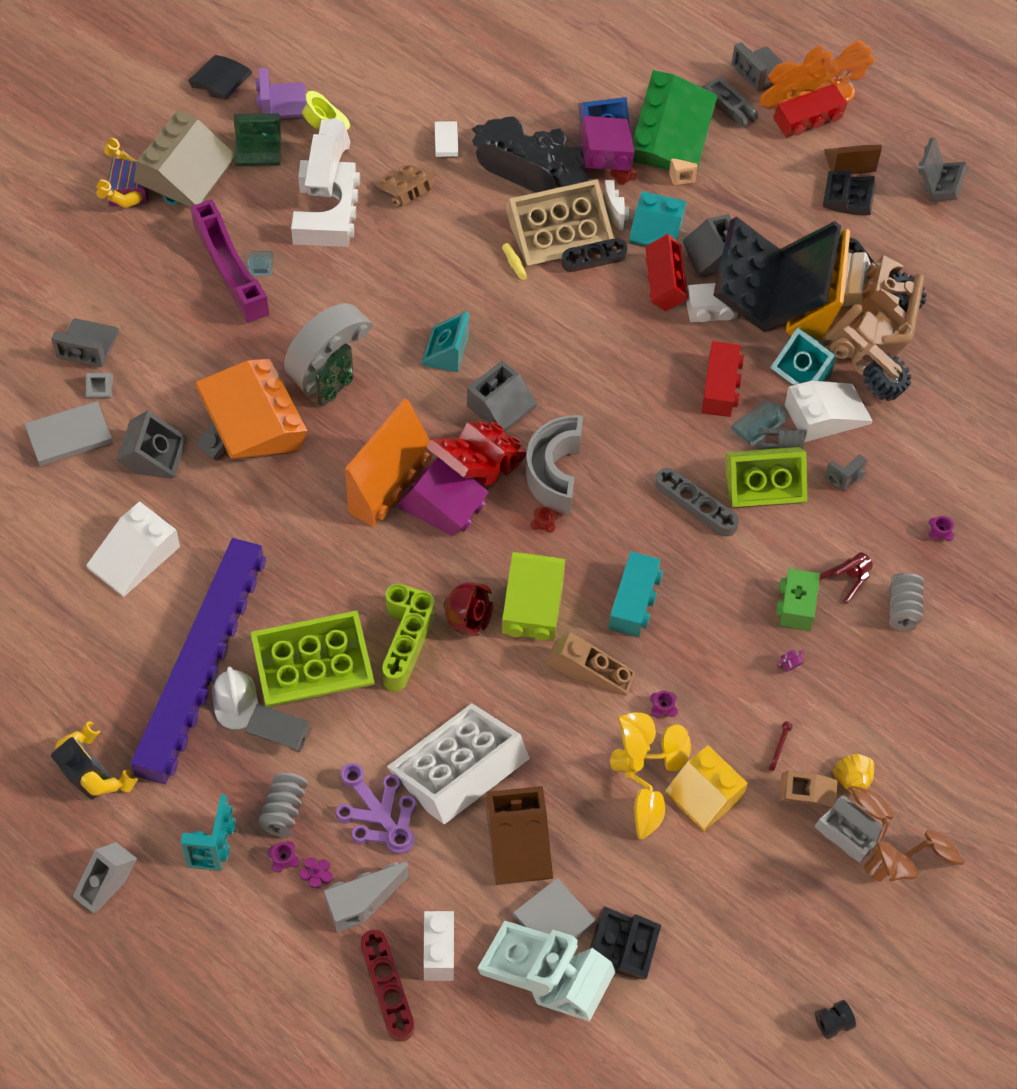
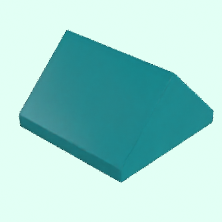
[421,311,469,372]
[770,327,836,385]

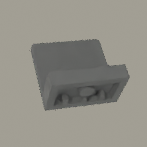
[731,42,783,91]
[51,318,119,367]

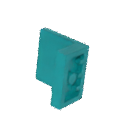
[180,795,236,871]

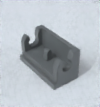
[245,704,312,752]

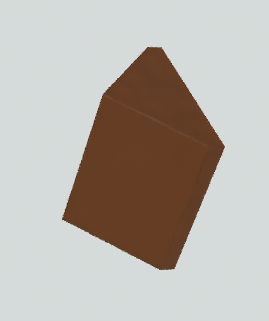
[824,145,882,174]

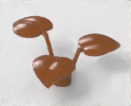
[847,786,965,882]

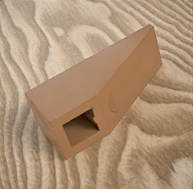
[546,632,636,695]

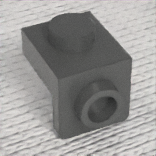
[196,422,226,461]
[825,454,867,491]

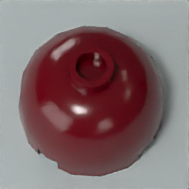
[444,582,493,636]

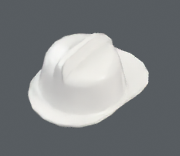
[212,667,258,730]

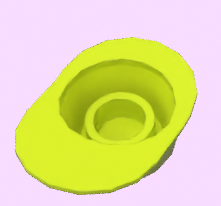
[302,91,350,130]

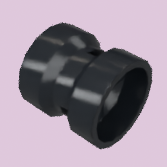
[815,1000,856,1039]

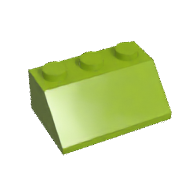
[725,447,807,507]

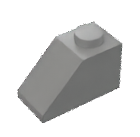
[73,842,137,913]

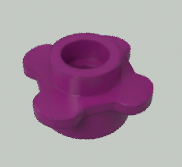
[928,516,954,541]
[777,649,805,672]
[650,691,678,718]
[267,841,300,873]

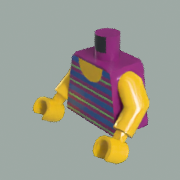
[96,138,153,208]

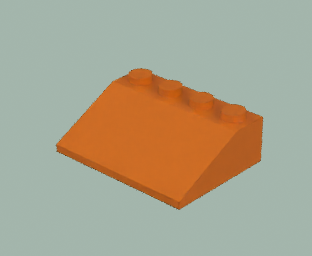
[195,358,307,459]
[345,399,432,527]

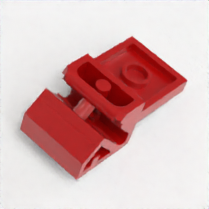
[427,421,527,485]

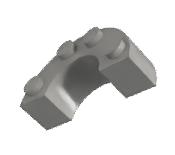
[284,303,374,397]
[526,415,583,515]

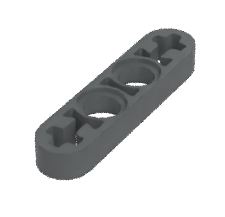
[655,468,739,536]

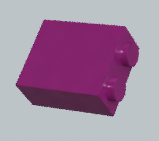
[580,116,635,171]

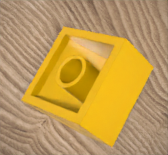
[665,745,748,831]

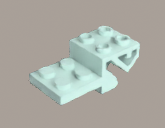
[478,921,615,1022]

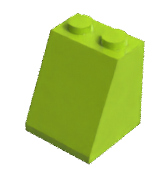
[502,552,565,641]

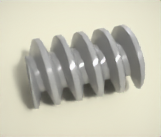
[889,573,924,632]
[258,773,308,838]

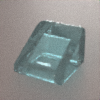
[248,251,273,276]

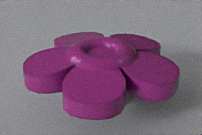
[299,858,333,888]

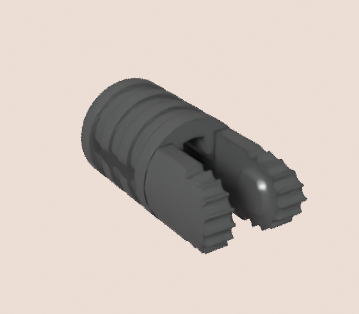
[757,427,805,450]

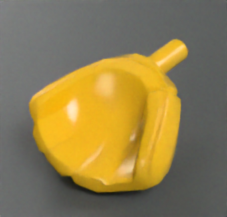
[832,754,874,793]

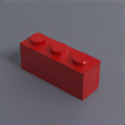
[773,84,848,138]
[645,234,688,312]
[702,341,744,417]

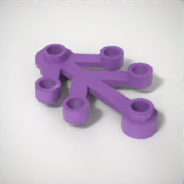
[336,763,416,854]

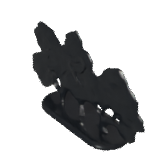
[472,116,590,193]

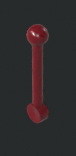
[769,721,793,771]

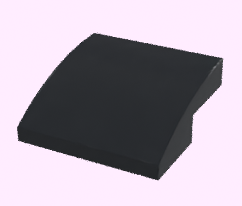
[188,55,252,99]
[823,170,876,215]
[589,906,661,980]

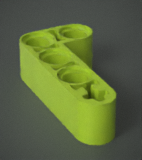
[382,584,435,692]

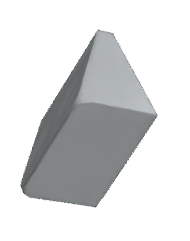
[85,372,113,398]

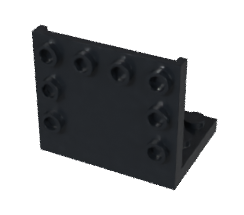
[713,217,841,332]

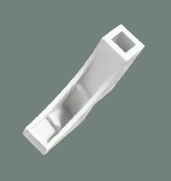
[305,118,350,197]

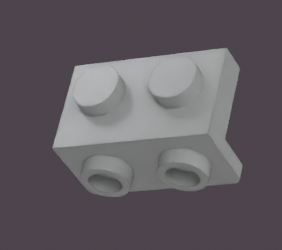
[815,795,882,863]

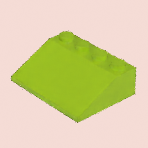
[251,610,375,707]

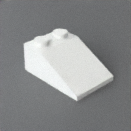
[785,381,873,442]
[86,501,180,597]

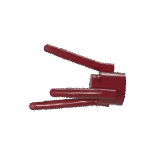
[819,552,873,604]

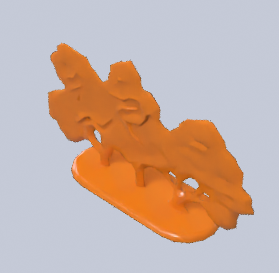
[759,40,875,110]

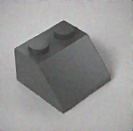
[117,410,187,479]

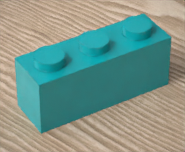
[608,551,664,637]

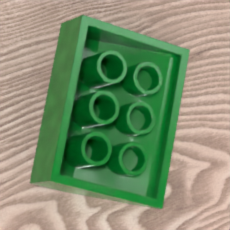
[632,70,717,171]

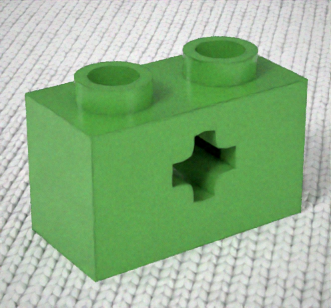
[776,568,820,631]

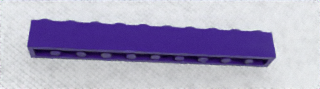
[131,538,266,785]

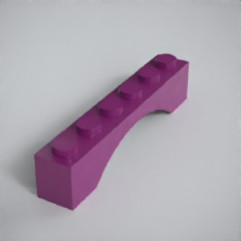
[190,199,269,323]

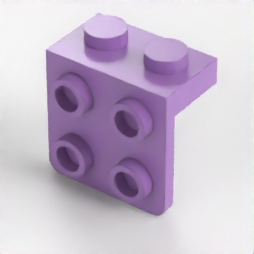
[255,68,307,120]

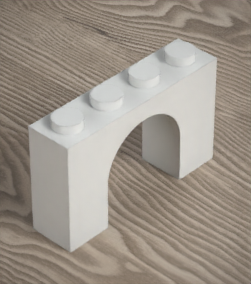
[291,160,360,247]

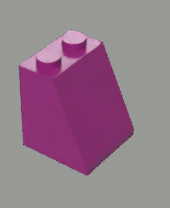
[397,457,489,536]

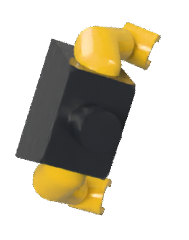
[51,721,138,800]

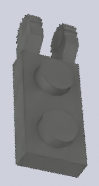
[703,77,758,127]

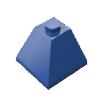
[578,97,631,133]

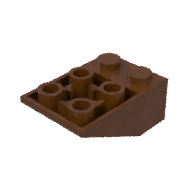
[486,786,553,885]

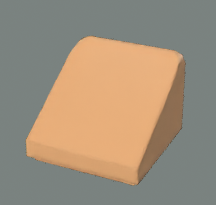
[669,159,698,186]

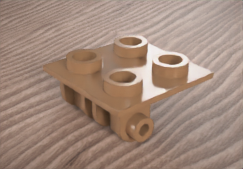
[374,165,435,207]

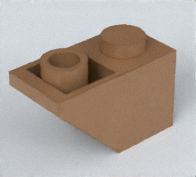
[779,770,838,808]

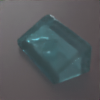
[731,401,786,446]

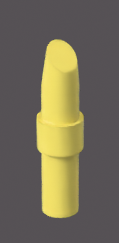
[502,243,527,280]

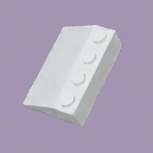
[387,703,530,824]

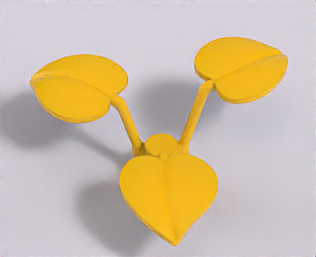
[610,712,691,839]

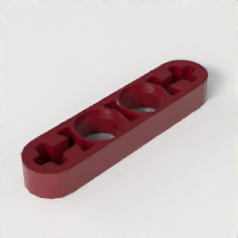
[361,930,414,1042]

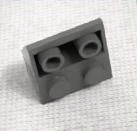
[683,214,732,277]
[467,361,537,433]

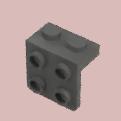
[918,138,968,201]

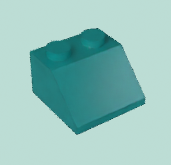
[629,191,687,247]

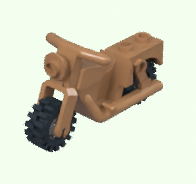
[820,255,927,401]

